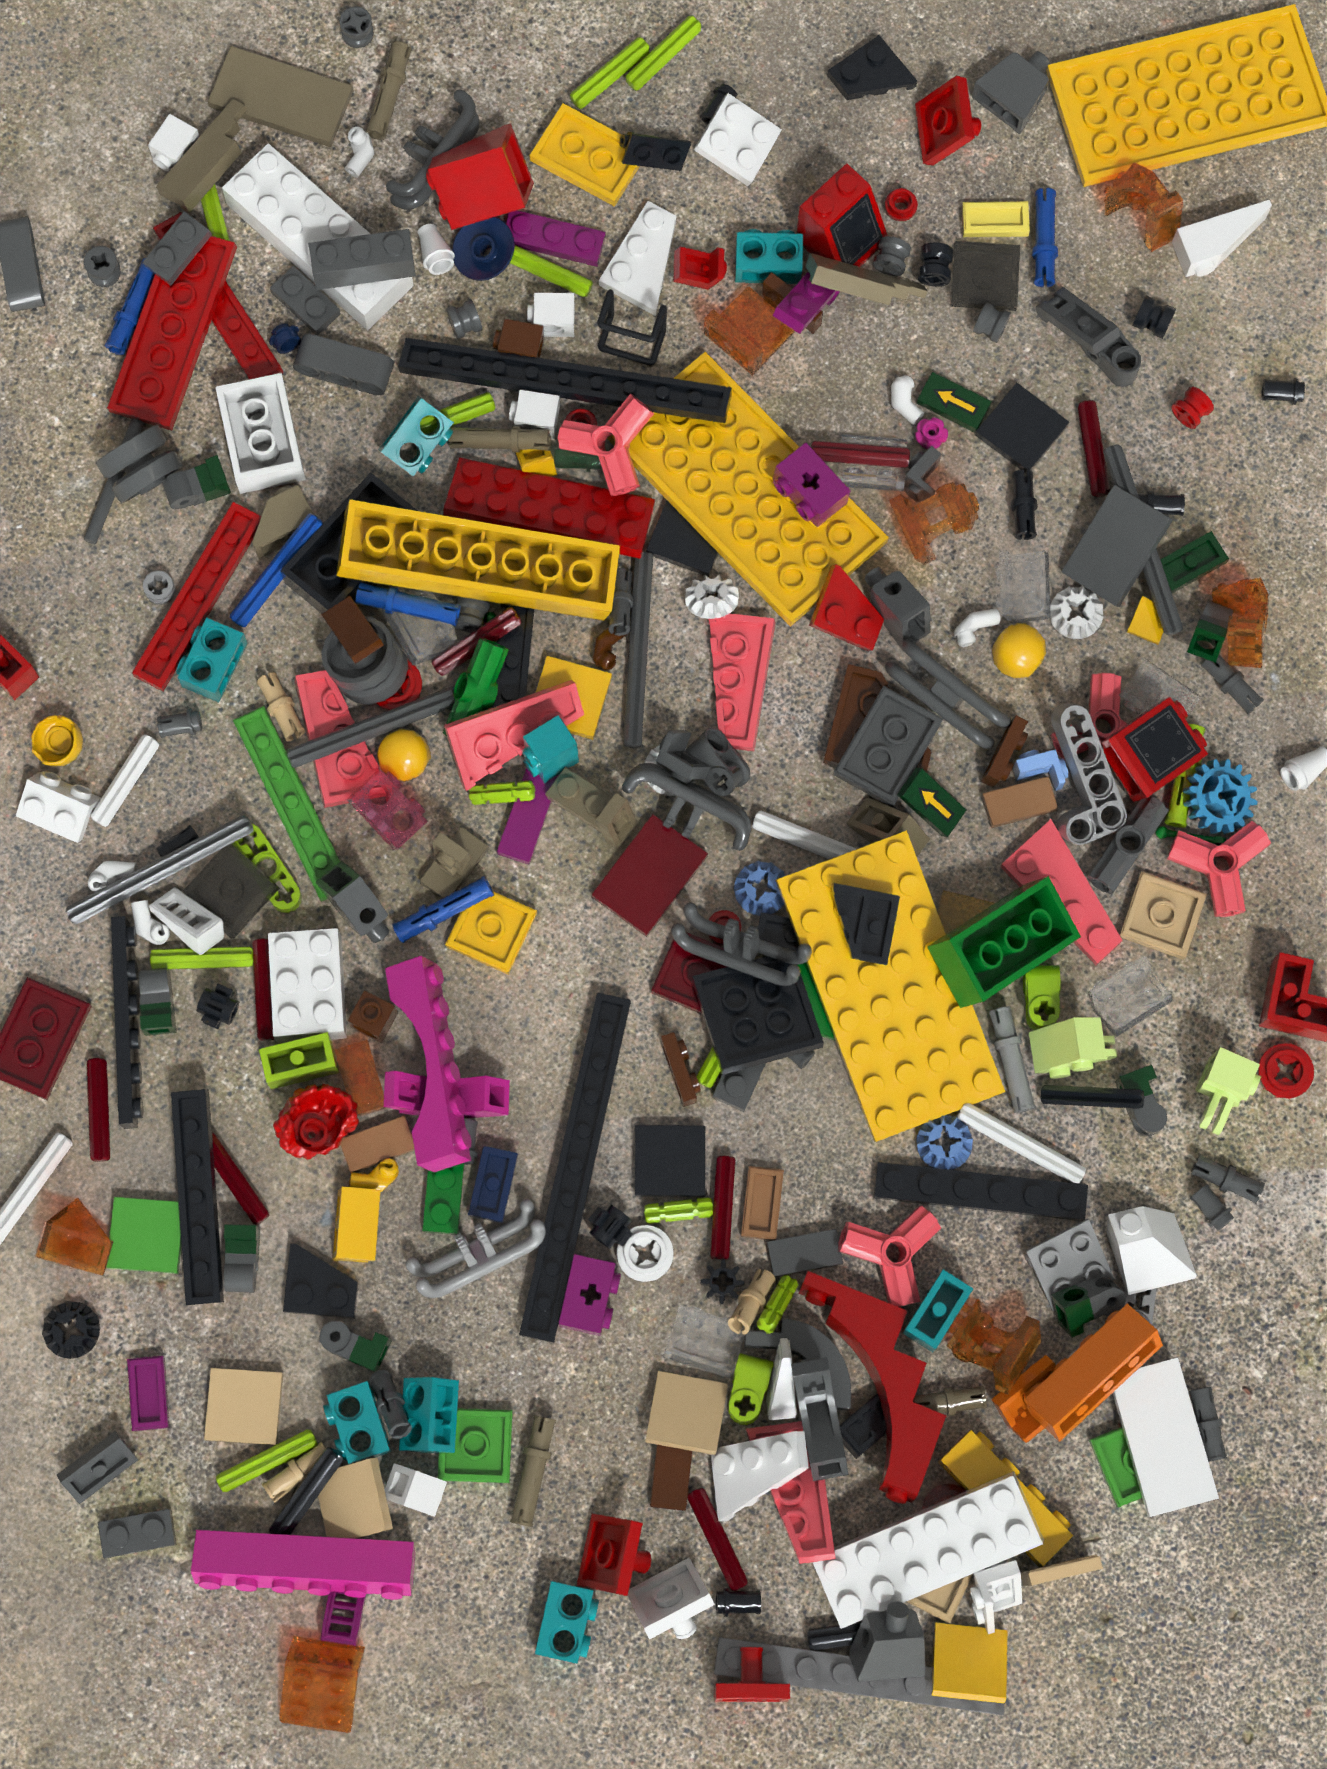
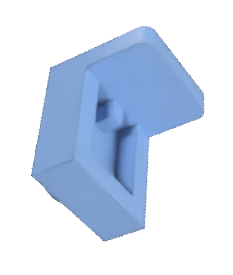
[1012,749,1068,791]

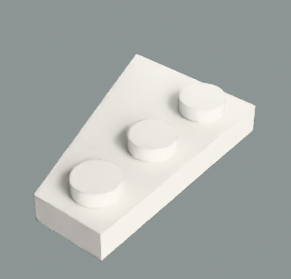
[599,201,677,316]
[711,1431,809,1522]

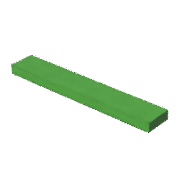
[233,706,340,902]

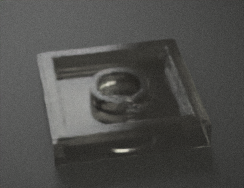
[950,241,1020,311]
[183,843,280,939]

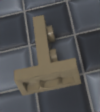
[545,767,637,850]
[420,827,489,899]

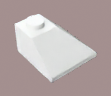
[1106,1206,1197,1295]

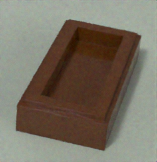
[321,596,384,664]
[650,1445,692,1511]

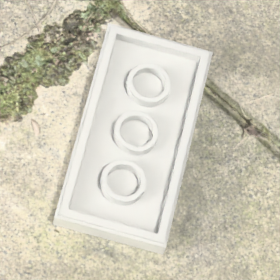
[1113,1358,1219,1517]

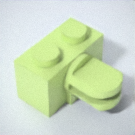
[1029,1017,1117,1079]
[1195,1047,1261,1135]

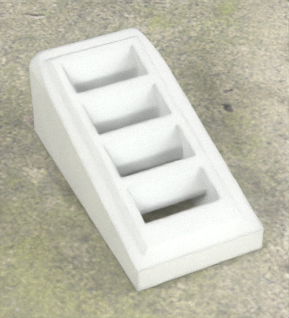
[149,887,224,955]
[766,1338,797,1420]

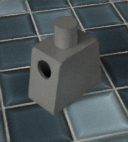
[972,51,1050,134]
[864,567,931,649]
[315,861,389,943]
[849,1601,925,1682]

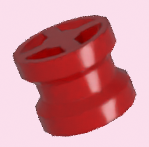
[1171,386,1214,429]

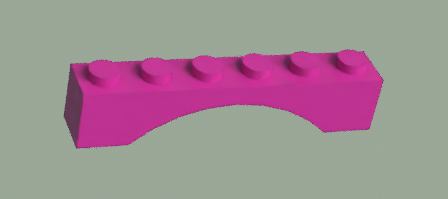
[385,955,472,1172]

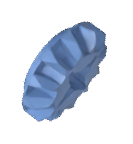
[734,861,785,916]
[916,1115,973,1170]

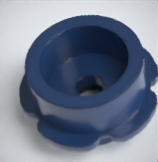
[269,323,301,354]

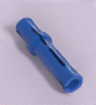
[1032,188,1058,287]
[104,258,155,355]
[356,582,461,626]
[392,876,494,943]

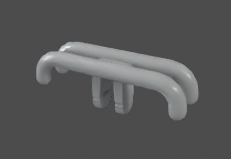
[406,1199,546,1298]

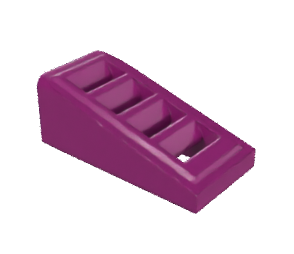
[320,1591,366,1646]

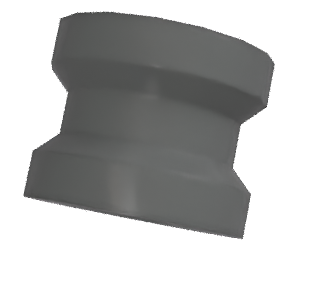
[339,6,374,48]
[873,236,911,276]
[84,246,121,287]
[446,299,483,339]
[973,301,1011,343]
[452,597,490,633]

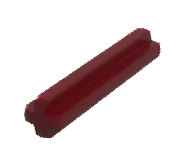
[1078,400,1110,497]
[811,441,910,468]
[431,607,522,676]
[252,938,275,1041]
[87,1058,110,1162]
[212,1132,270,1225]
[710,1155,736,1260]
[687,1488,748,1591]

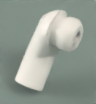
[345,127,374,178]
[891,375,924,425]
[954,609,1000,647]
[88,861,138,892]
[131,900,170,945]

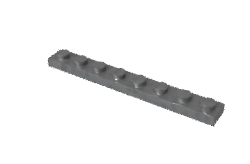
[714,1637,1008,1715]

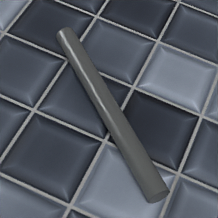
[84,418,144,544]

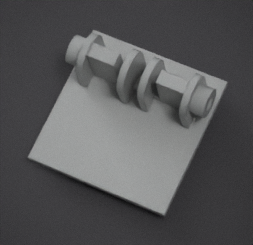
[1024,1219,1115,1311]

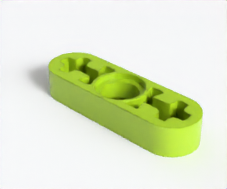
[233,824,302,913]

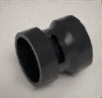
[918,242,954,287]
[1132,295,1176,339]

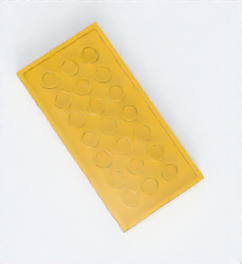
[1046,4,1327,187]
[607,352,889,627]
[775,830,1005,1142]

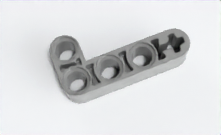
[1051,703,1127,845]

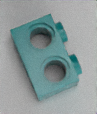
[735,229,803,284]
[378,396,454,476]
[176,618,247,703]
[399,1377,459,1453]
[323,1381,392,1464]
[535,1581,599,1664]

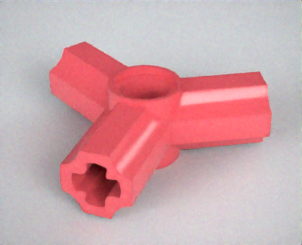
[557,394,654,496]
[1050,673,1127,761]
[1167,821,1271,917]
[838,1206,942,1307]

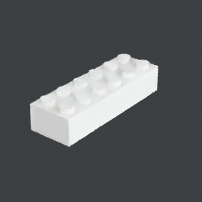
[222,143,414,331]
[813,1471,1044,1629]

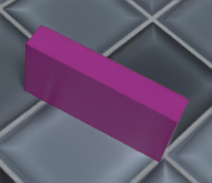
[127,1356,170,1432]

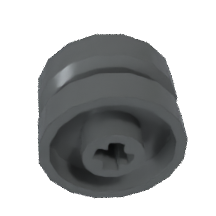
[95,424,183,504]
[321,617,408,705]

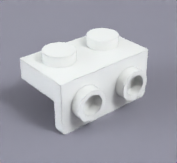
[16,771,101,843]
[970,1560,1022,1634]

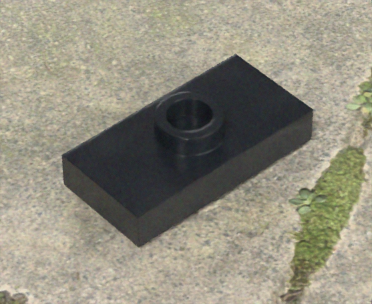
[839,1393,886,1459]

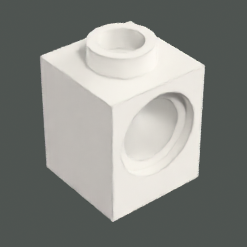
[148,114,199,172]
[527,293,575,337]
[509,390,560,439]
[384,1463,447,1517]

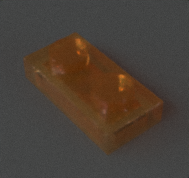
[334,1040,386,1117]

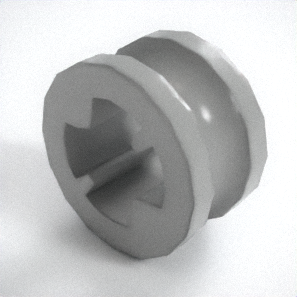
[143,571,175,605]

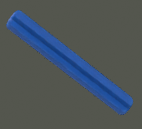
[230,513,323,627]

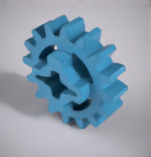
[1183,759,1258,834]

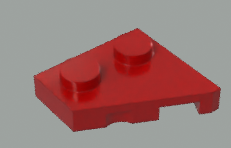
[809,564,884,651]

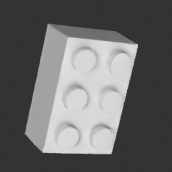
[215,373,306,494]
[268,928,347,1044]

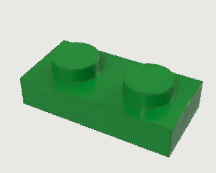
[422,1163,465,1235]

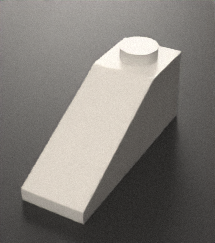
[1172,200,1272,277]

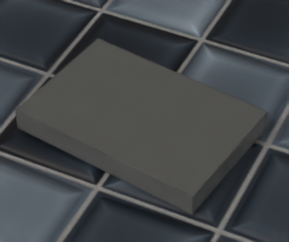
[1061,485,1173,607]
[833,686,943,807]

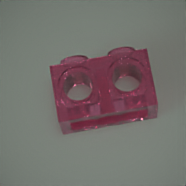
[346,771,428,850]

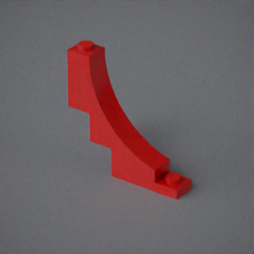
[799,1271,946,1504]

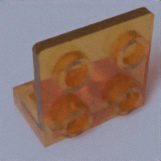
[704,287,795,376]
[279,1636,365,1733]

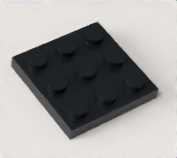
[692,956,824,1075]

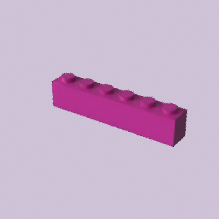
[191,1530,416,1600]

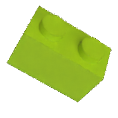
[259,1032,339,1090]

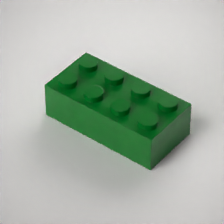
[927,876,1081,1008]

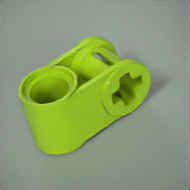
[1023,965,1061,1031]
[728,1353,774,1426]

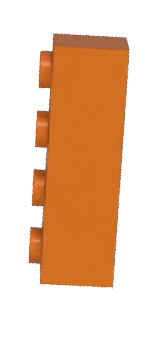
[1024,1303,1163,1442]

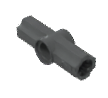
[1087,796,1169,895]

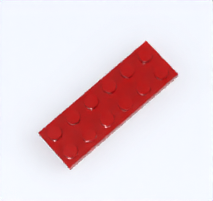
[107,236,237,431]
[443,457,655,559]

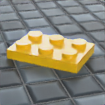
[530,103,640,207]

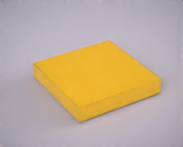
[536,656,612,740]
[445,891,537,975]
[932,1623,1008,1703]

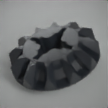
[42,1301,100,1359]

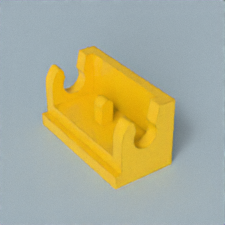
[332,1186,381,1263]

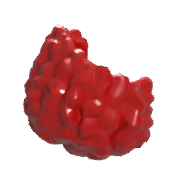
[273,1084,359,1160]

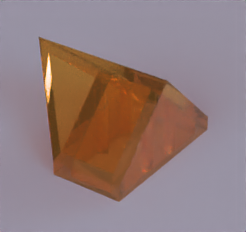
[35,1198,113,1276]

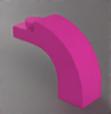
[384,1071,510,1118]

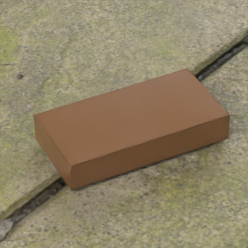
[982,776,1058,828]
[340,1115,415,1173]
[741,1166,784,1241]

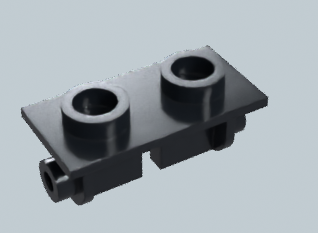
[620,131,691,171]

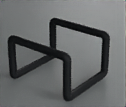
[597,289,667,366]

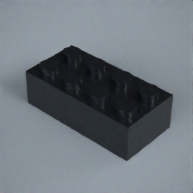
[280,472,418,614]

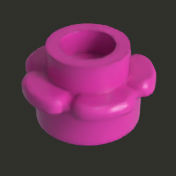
[915,417,948,449]

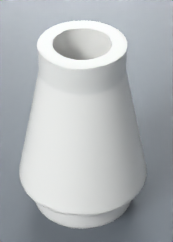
[418,224,455,275]
[1280,746,1327,791]

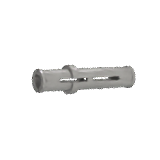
[989,1006,1036,1113]

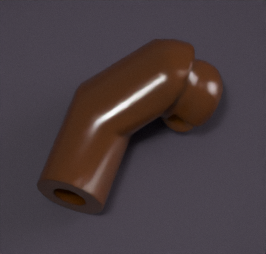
[592,627,627,670]

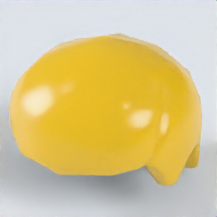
[992,623,1046,678]
[31,715,83,766]
[377,729,431,782]

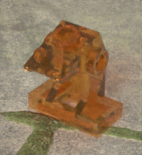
[1103,162,1183,252]
[889,482,979,565]
[1212,577,1269,668]
[947,1299,1041,1395]

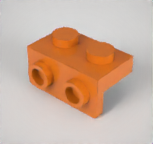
[991,1355,1056,1443]

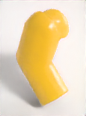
[349,1158,399,1192]

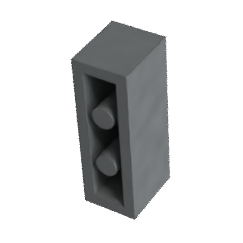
[308,229,416,290]

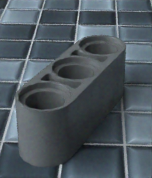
[0,216,45,312]
[293,334,395,395]

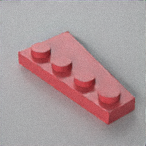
[708,613,776,751]
[295,670,392,808]
[444,680,584,791]
[1000,819,1122,965]
[746,1421,836,1564]

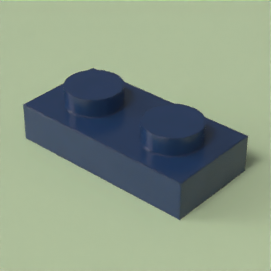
[468,1146,518,1223]

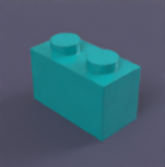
[521,715,579,783]
[902,1269,973,1353]

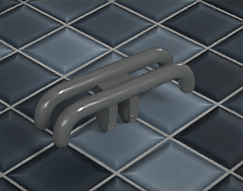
[386,89,479,210]
[885,638,1012,749]
[622,763,752,851]
[672,902,812,986]

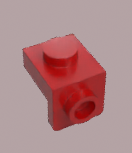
[673,246,727,290]

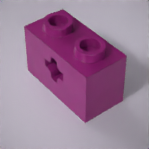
[773,443,851,527]
[559,1254,621,1336]

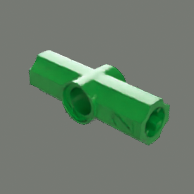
[443,638,509,736]

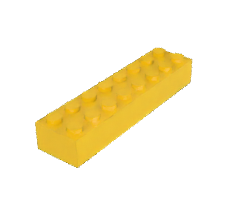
[336,500,620,621]

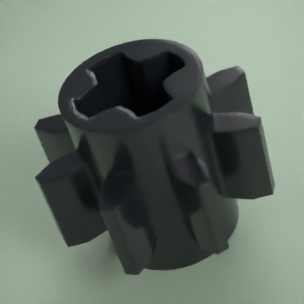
[196,984,240,1029]
[588,1205,633,1249]
[700,1260,745,1306]

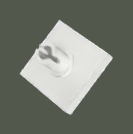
[628,1558,715,1639]

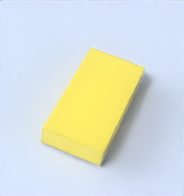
[962,201,1030,237]

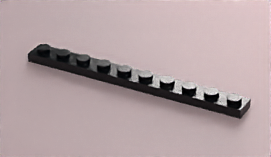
[398,338,732,423]
[519,992,631,1343]

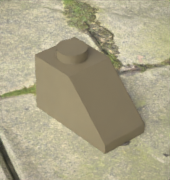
[252,485,313,559]
[847,797,930,857]

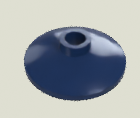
[452,217,515,281]

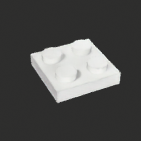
[694,93,782,186]

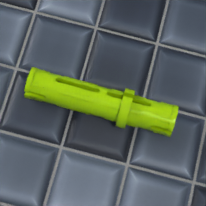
[1165,724,1206,828]

